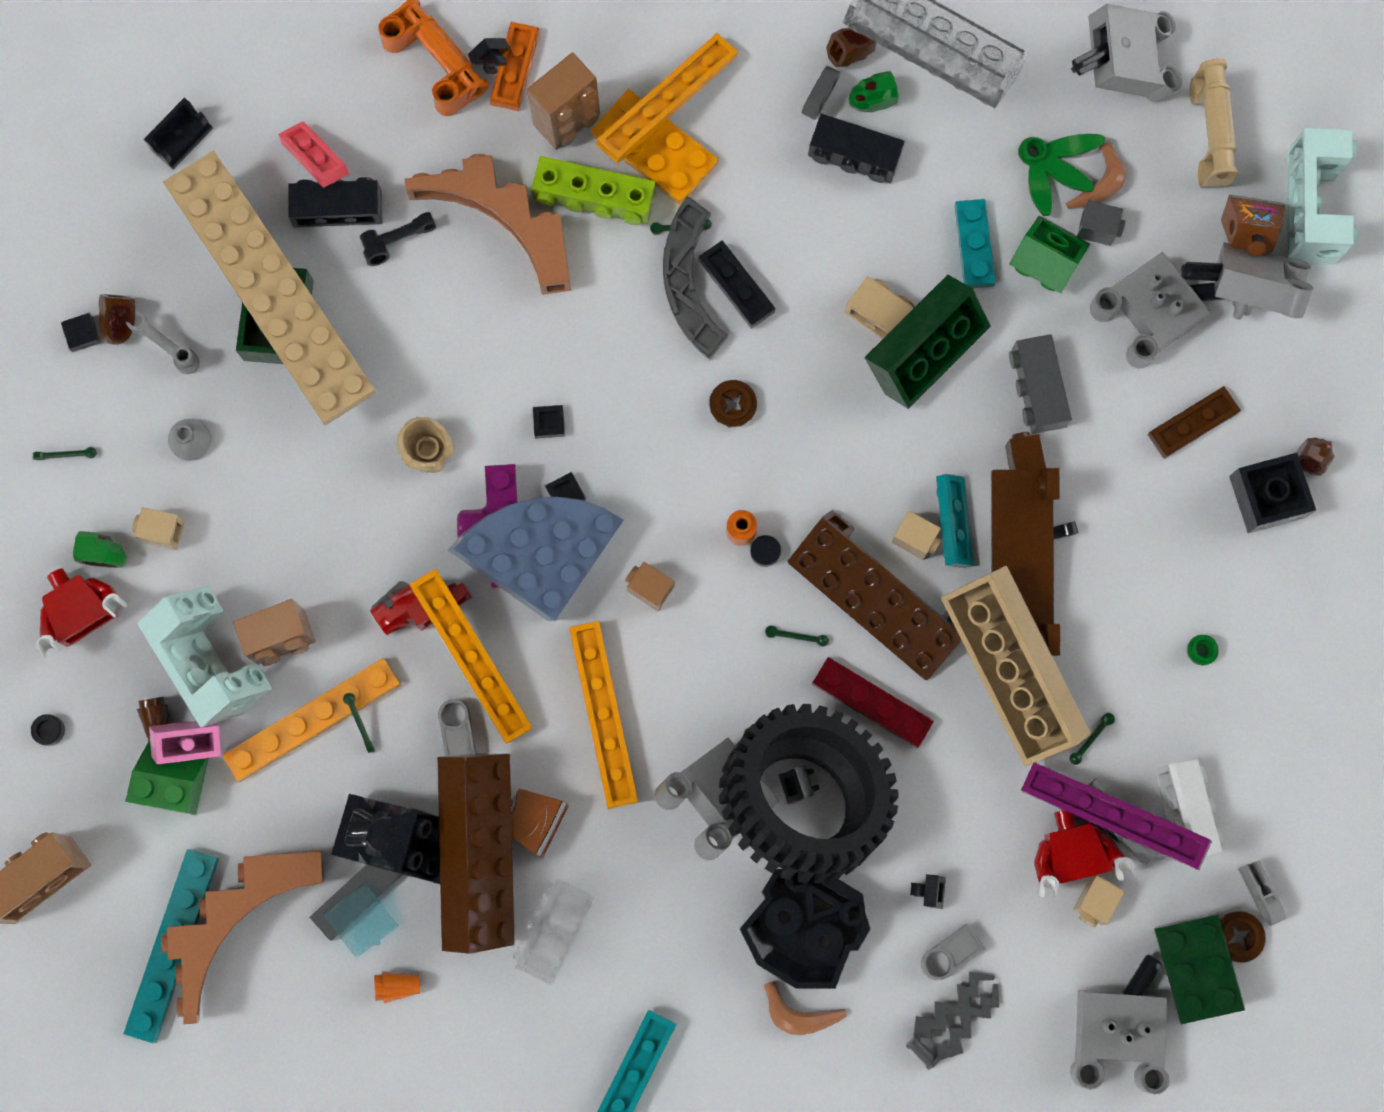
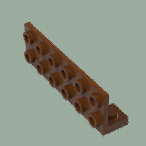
[991,468,1060,656]
[788,510,962,680]

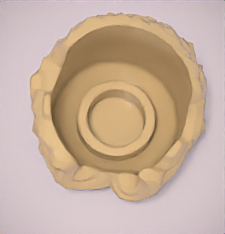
[397,416,454,473]

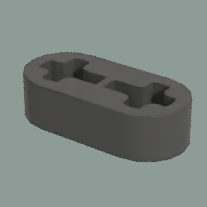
[802,65,840,120]

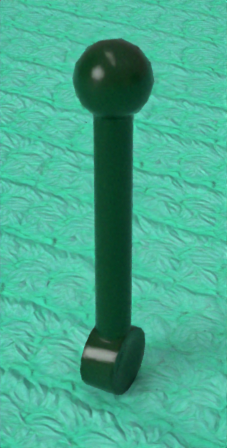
[650,220,712,235]
[33,447,97,460]
[765,625,829,647]
[343,693,375,753]
[1069,713,1115,765]

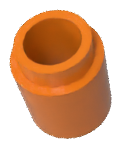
[726,510,757,546]

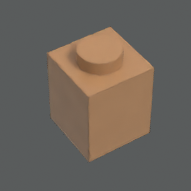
[625,561,675,611]

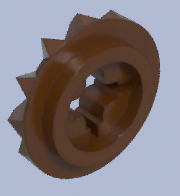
[709,380,757,428]
[1221,911,1266,963]

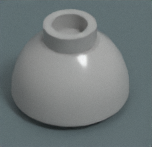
[168,419,211,460]

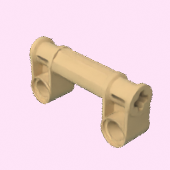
[1189,58,1239,187]

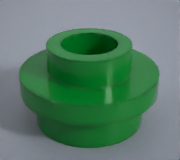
[1187,635,1219,666]

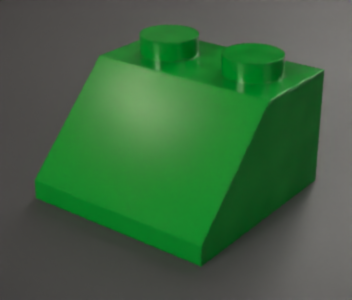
[1009,216,1090,293]
[125,743,209,815]

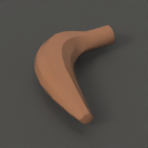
[1066,142,1127,209]
[764,981,846,1035]

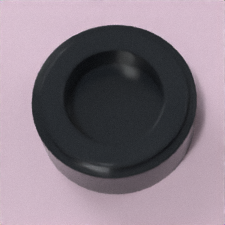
[750,535,781,567]
[31,714,65,746]

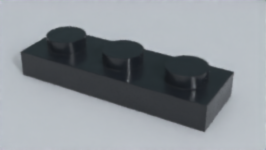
[698,240,776,329]

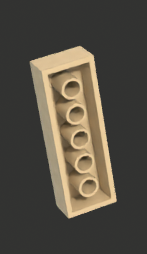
[941,565,1091,766]

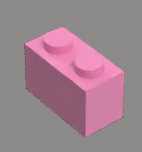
[149,721,221,764]

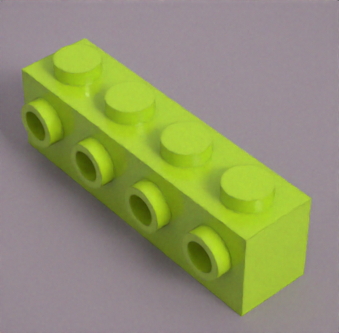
[531,156,656,225]

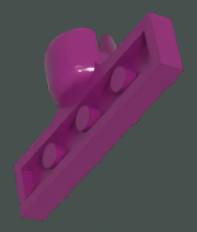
[457,464,518,588]

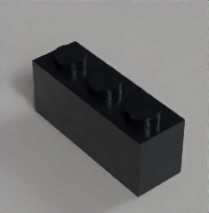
[808,113,905,183]
[288,177,382,228]

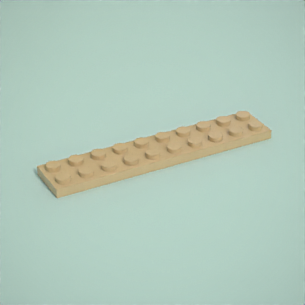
[163,150,377,426]

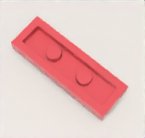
[278,121,349,188]

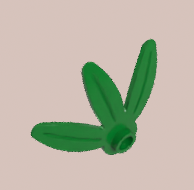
[1018,134,1106,216]

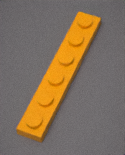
[596,33,738,164]
[409,568,533,744]
[569,621,639,809]
[222,658,401,782]

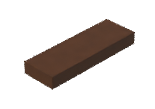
[1147,386,1241,459]

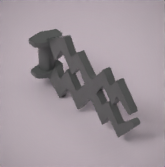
[906,972,999,1070]

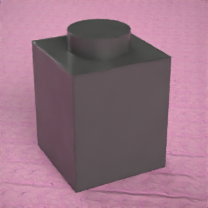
[1077,200,1125,246]

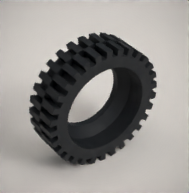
[719,704,899,883]

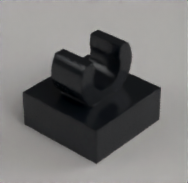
[467,38,510,74]
[778,765,820,804]
[910,874,946,909]

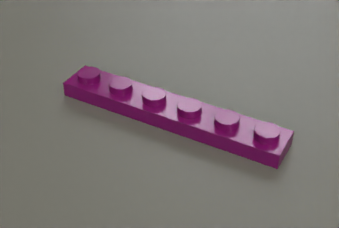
[1021,763,1212,871]

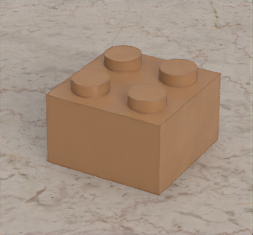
[233,598,316,666]

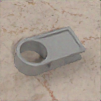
[438,699,477,756]
[1238,860,1286,926]
[921,924,985,980]

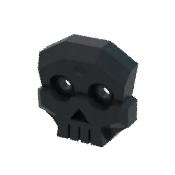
[739,869,871,989]

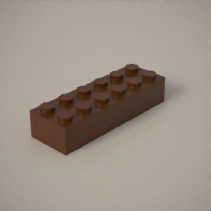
[437,753,515,954]

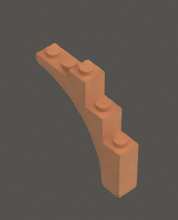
[405,154,571,295]
[161,851,323,1025]

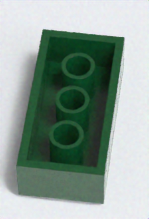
[864,275,991,409]

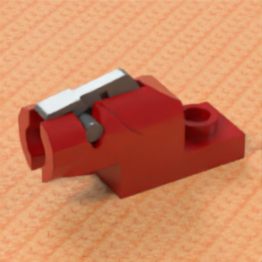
[370,581,472,636]

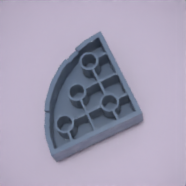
[448,497,624,621]

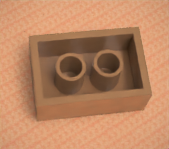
[526,52,600,150]
[0,832,92,924]

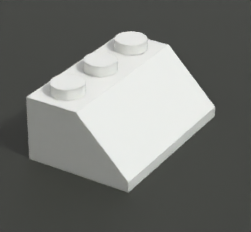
[1154,759,1224,856]

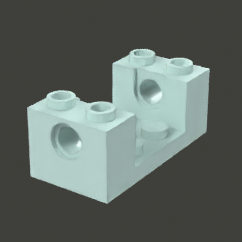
[1287,128,1358,264]
[137,586,272,728]

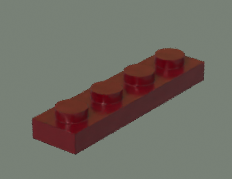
[812,657,934,749]

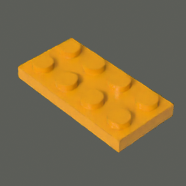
[591,89,718,205]

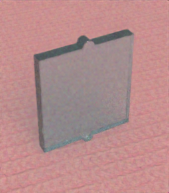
[323,882,398,958]

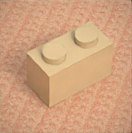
[845,276,914,339]

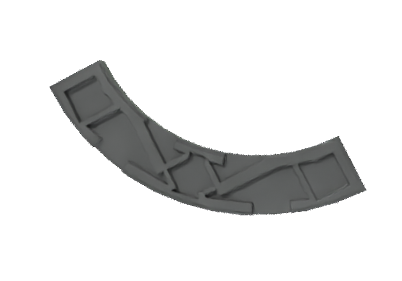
[663,196,728,360]

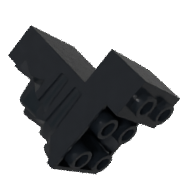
[331,793,440,884]

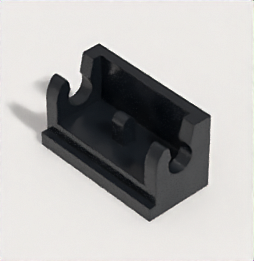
[144,97,213,170]

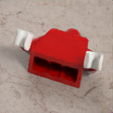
[35,568,128,658]
[1034,810,1135,897]

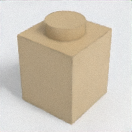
[132,507,185,550]
[891,511,942,560]
[1074,875,1125,927]

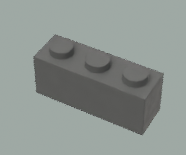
[1009,334,1072,434]

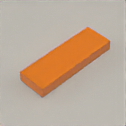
[490,22,540,111]

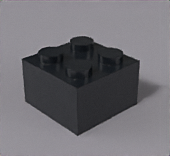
[1229,452,1316,533]

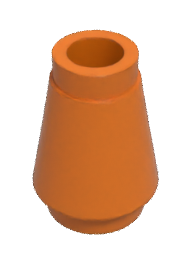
[374,971,420,1003]

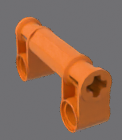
[378,0,489,116]

